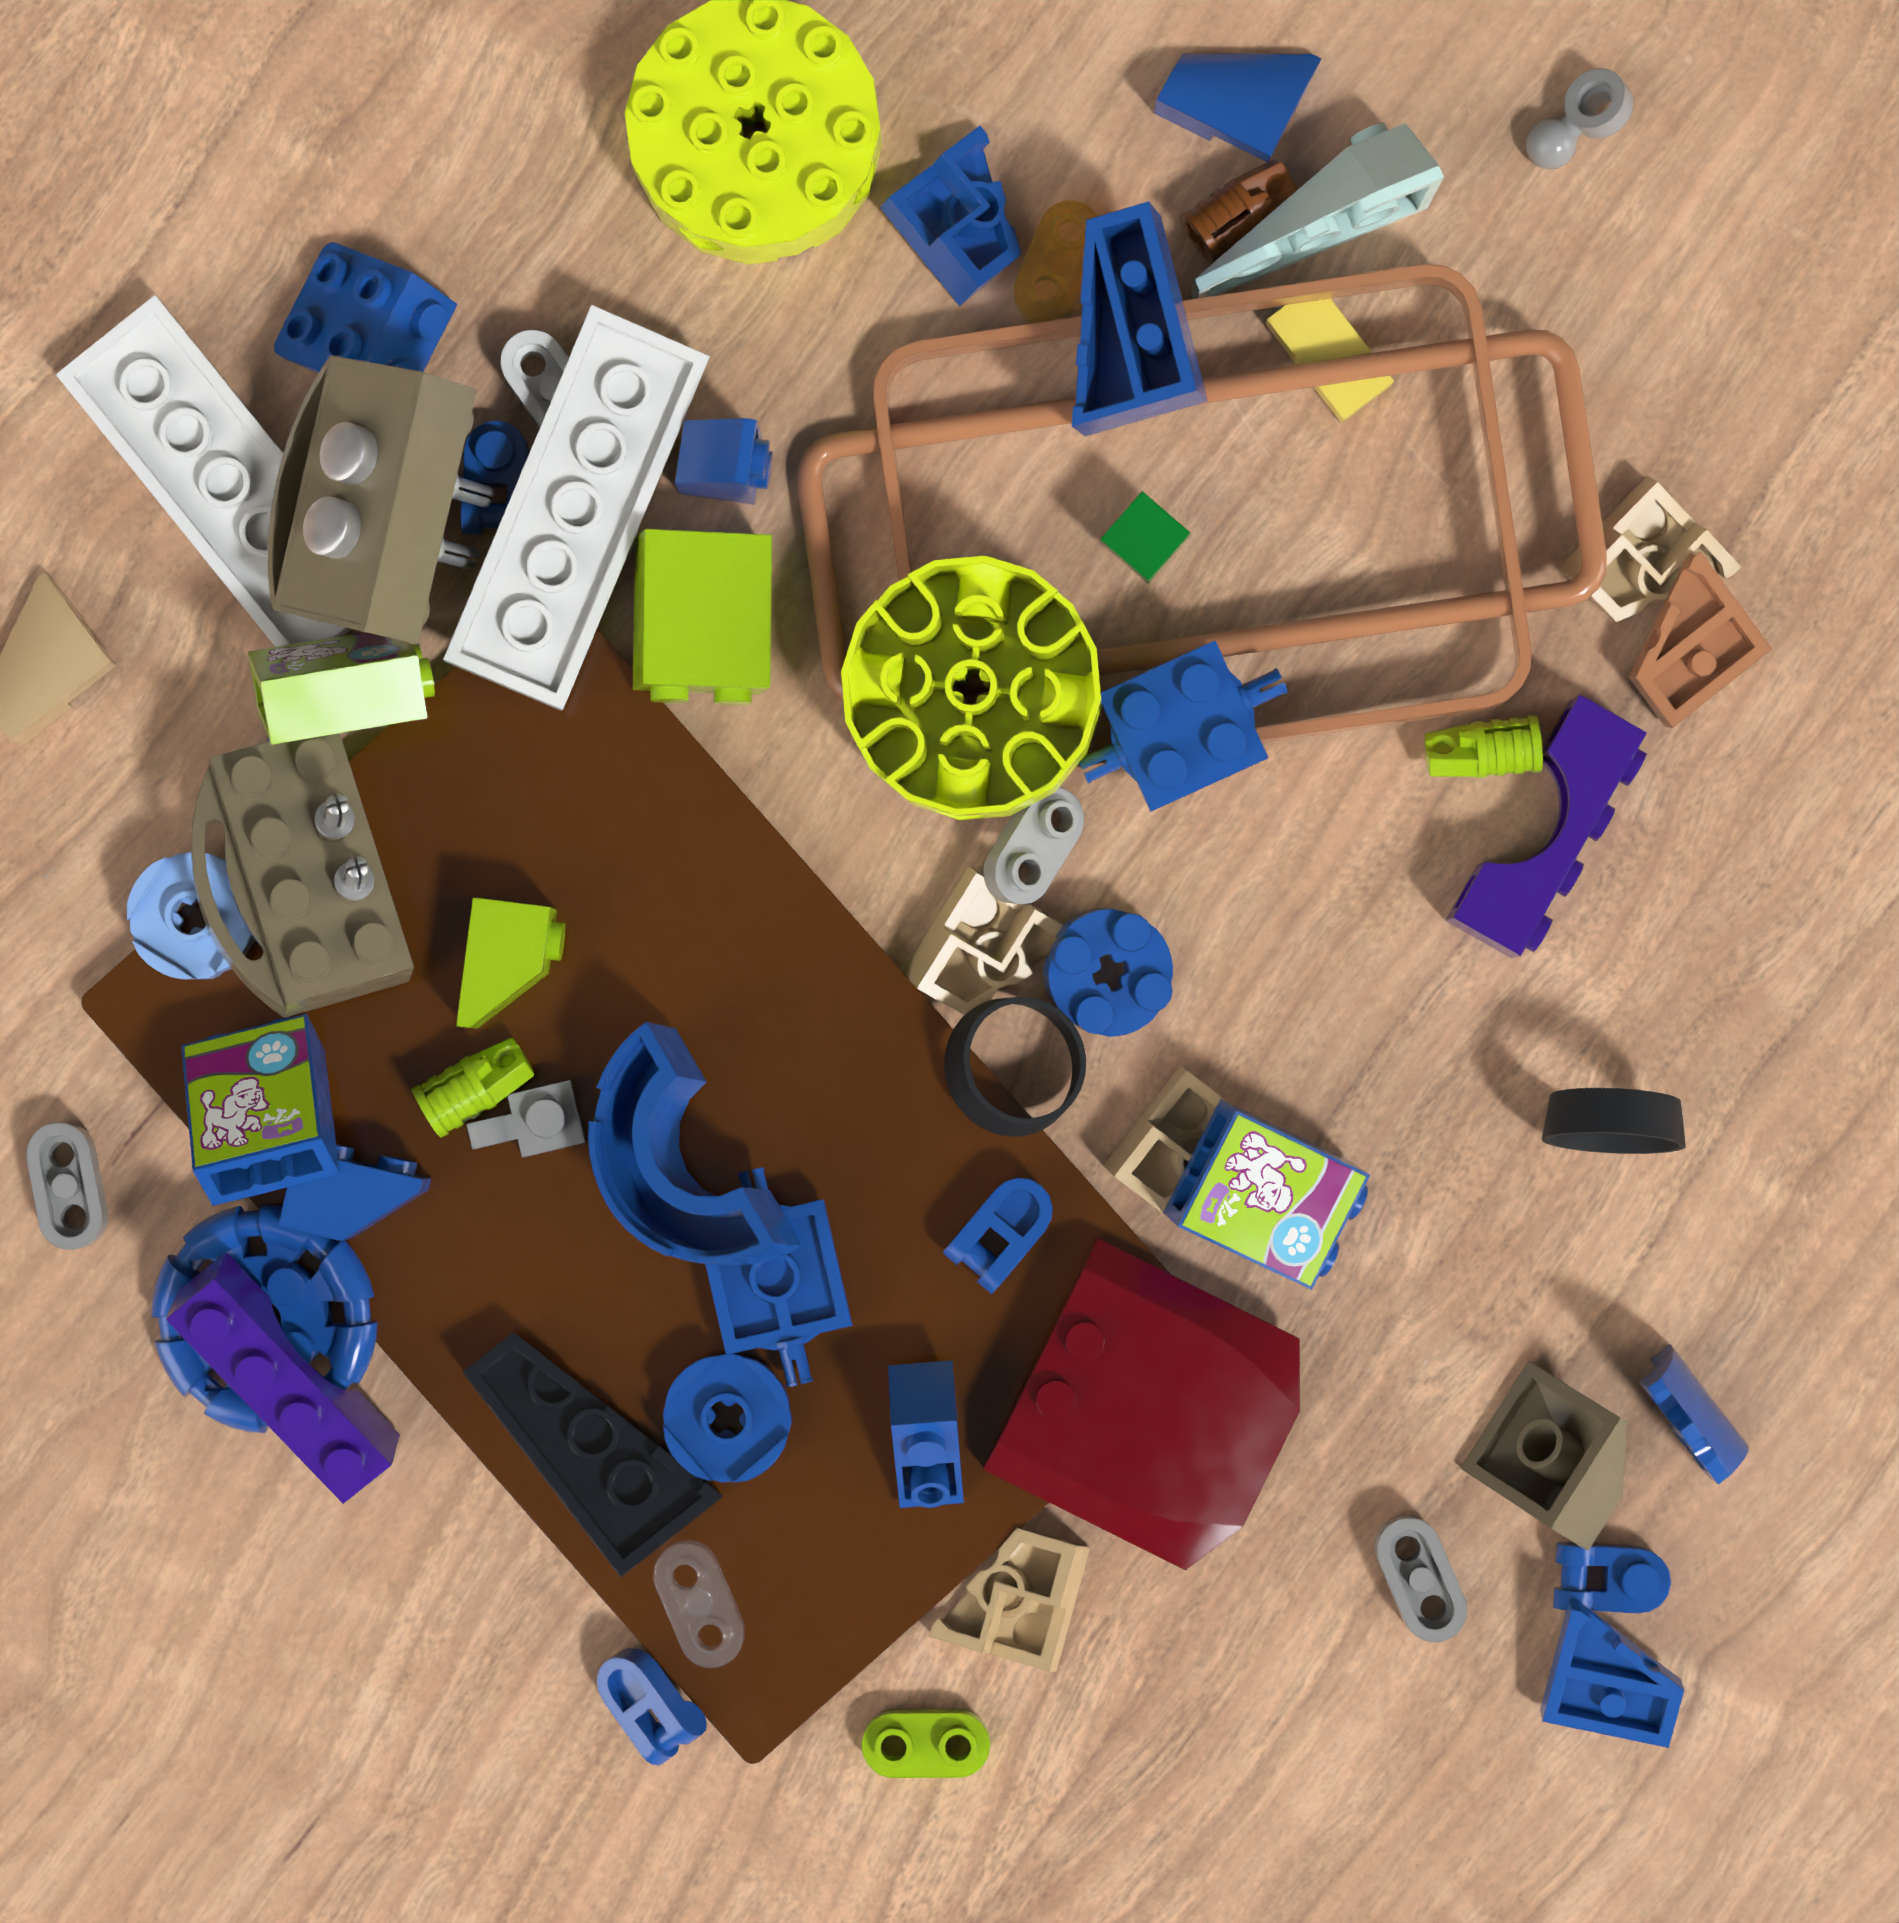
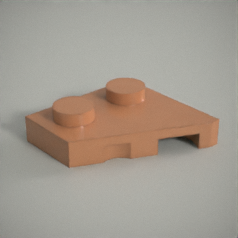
[1629,552,1772,728]

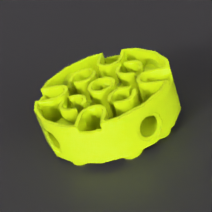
[624,0,882,265]
[841,556,1102,820]

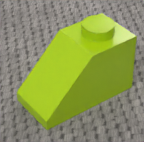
[456,898,565,1029]

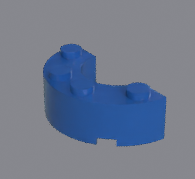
[588,1022,802,1266]

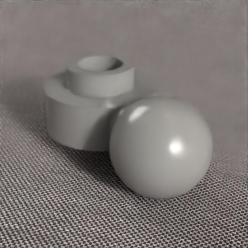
[1526,68,1633,170]

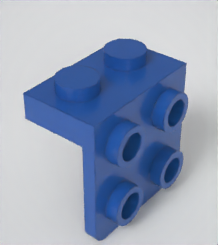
[274,242,458,373]

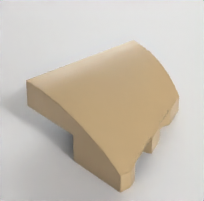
[1558,476,1741,622]
[0,572,117,746]
[903,866,1064,1015]
[1103,1065,1228,1213]
[929,1528,1090,1672]

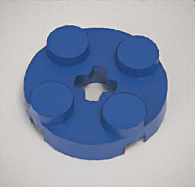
[1043,908,1173,1037]
[663,1353,793,1483]

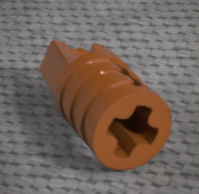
[1180,159,1298,263]

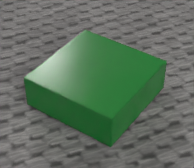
[1100,491,1191,584]

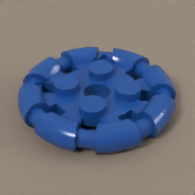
[151,1204,378,1433]

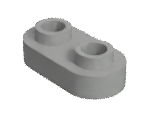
[983,788,1084,904]
[26,1123,108,1250]
[1374,1515,1467,1642]

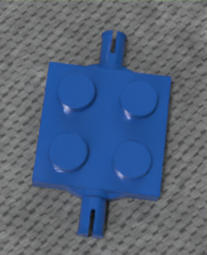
[1079,640,1288,812]
[705,1167,853,1387]

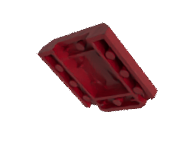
[983,1237,1300,1571]

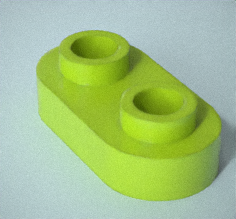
[862,1709,990,1778]

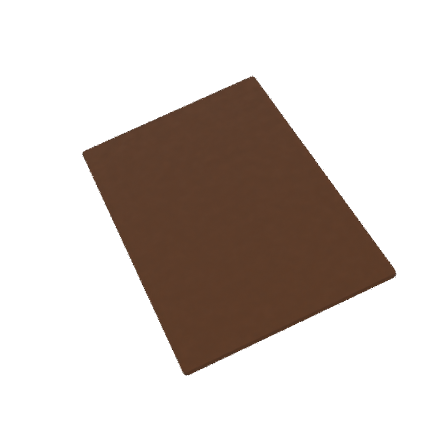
[81,629,1170,1764]

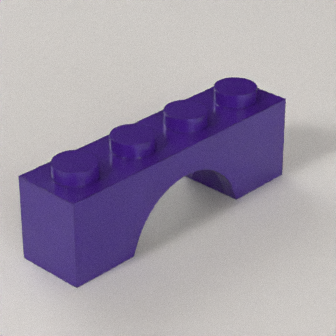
[1445,695,1647,958]
[165,1252,400,1504]

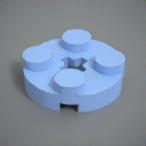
[127,852,255,980]

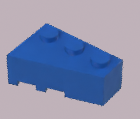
[1071,201,1208,437]

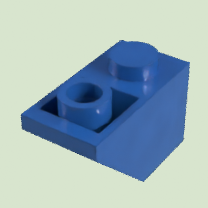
[675,418,773,505]
[278,1144,431,1241]
[888,1360,964,1508]

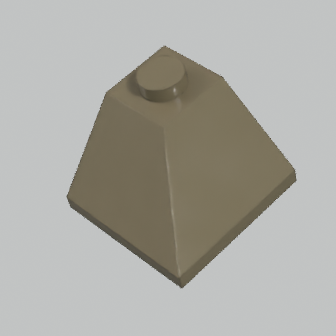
[1460,1361,1627,1551]

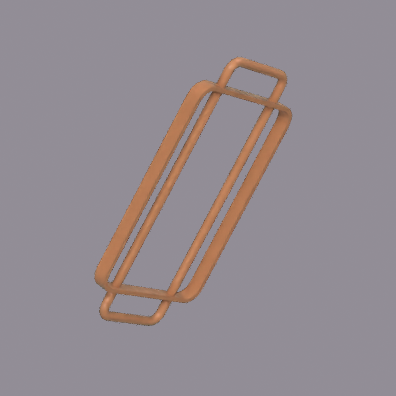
[797,264,1607,770]

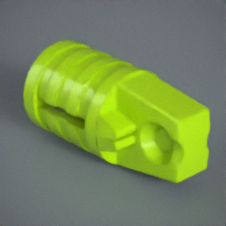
[1425,715,1543,778]
[411,1038,534,1138]

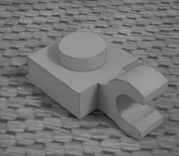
[466,1080,586,1158]

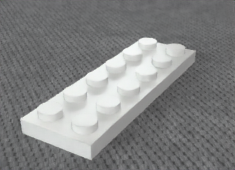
[56,295,352,647]
[443,305,710,711]

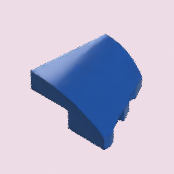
[1154,53,1321,162]
[880,125,1021,306]
[1639,1344,1749,1484]

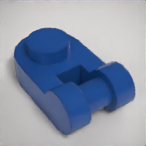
[461,420,530,535]
[942,1177,1053,1294]
[1553,1542,1671,1614]
[597,1648,707,1766]

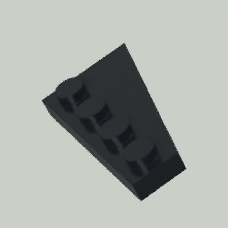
[462,1332,723,1578]

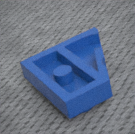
[1540,1599,1684,1748]

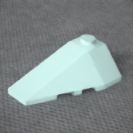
[1191,123,1444,299]

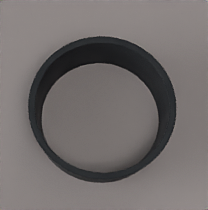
[944,997,1086,1137]
[1542,1088,1686,1154]

